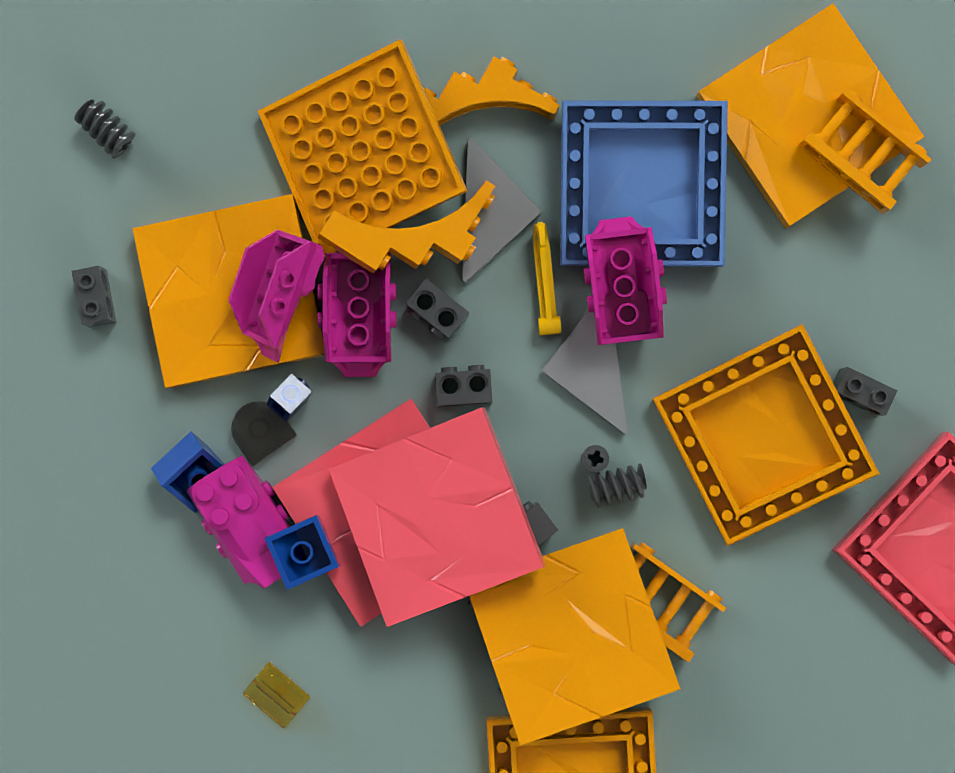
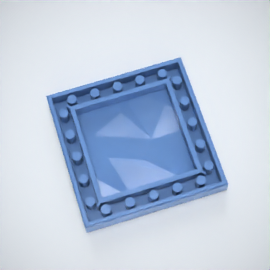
[560,101,728,267]

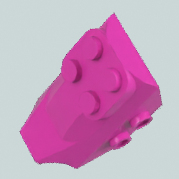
[584,216,667,345]
[228,229,324,363]
[318,253,397,377]
[187,455,290,589]

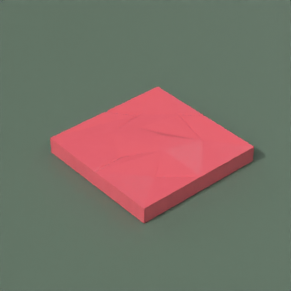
[272,399,430,627]
[329,407,546,627]
[832,432,955,665]

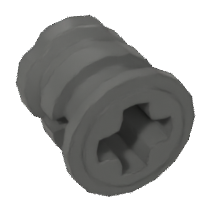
[581,445,609,472]

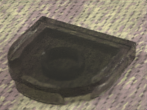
[231,401,297,467]

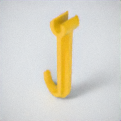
[533,222,561,336]

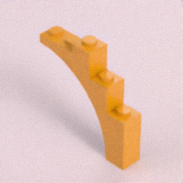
[423,56,560,126]
[318,180,495,274]

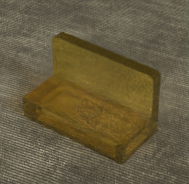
[243,662,311,728]

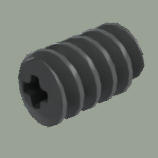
[74,100,136,158]
[587,463,647,508]

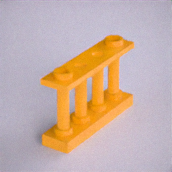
[798,89,932,214]
[630,542,726,662]

